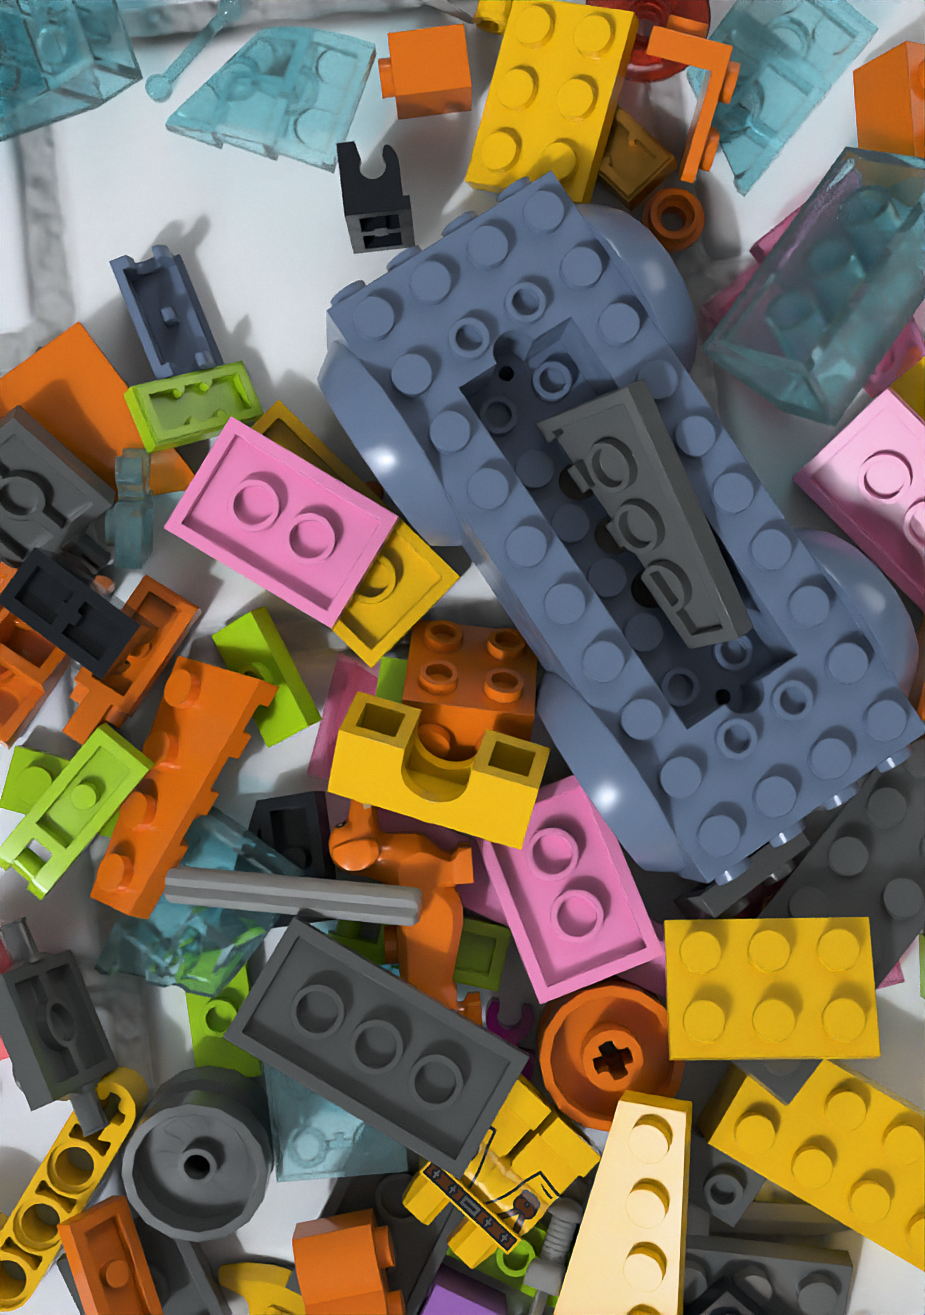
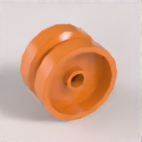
[535,975,685,1132]

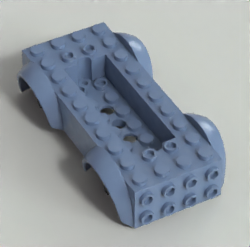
[317,170,925,886]

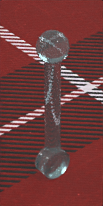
[145,0,241,103]

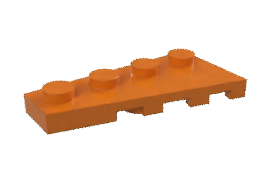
[90,655,279,920]

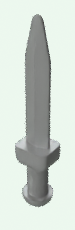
[523,1197,584,1315]
[686,1201,853,1237]

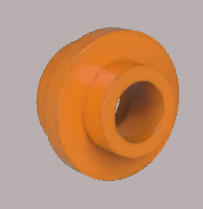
[641,187,705,252]

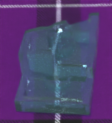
[686,0,879,197]
[165,26,377,173]
[94,805,306,998]

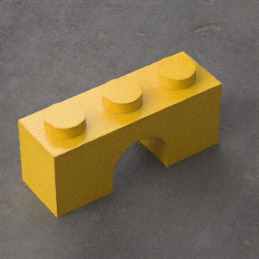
[327,691,551,850]

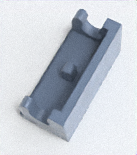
[109,245,224,380]

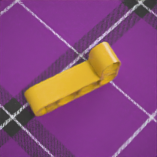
[0,1067,149,1312]

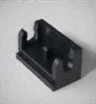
[336,141,415,254]
[0,547,159,680]

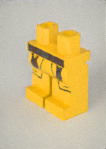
[402,1073,602,1269]

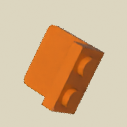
[646,15,741,183]
[402,620,537,762]

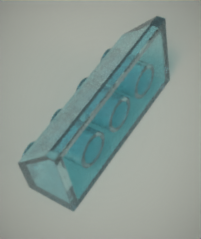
[702,146,925,427]

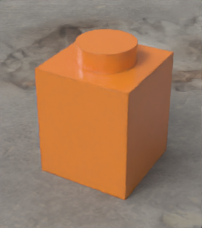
[378,23,472,120]

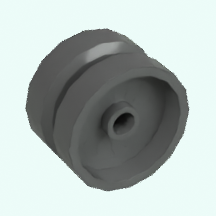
[121,1065,282,1242]

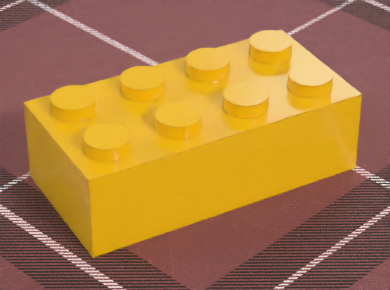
[696,1059,925,1272]

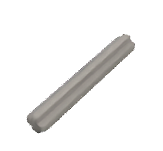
[164,866,423,926]

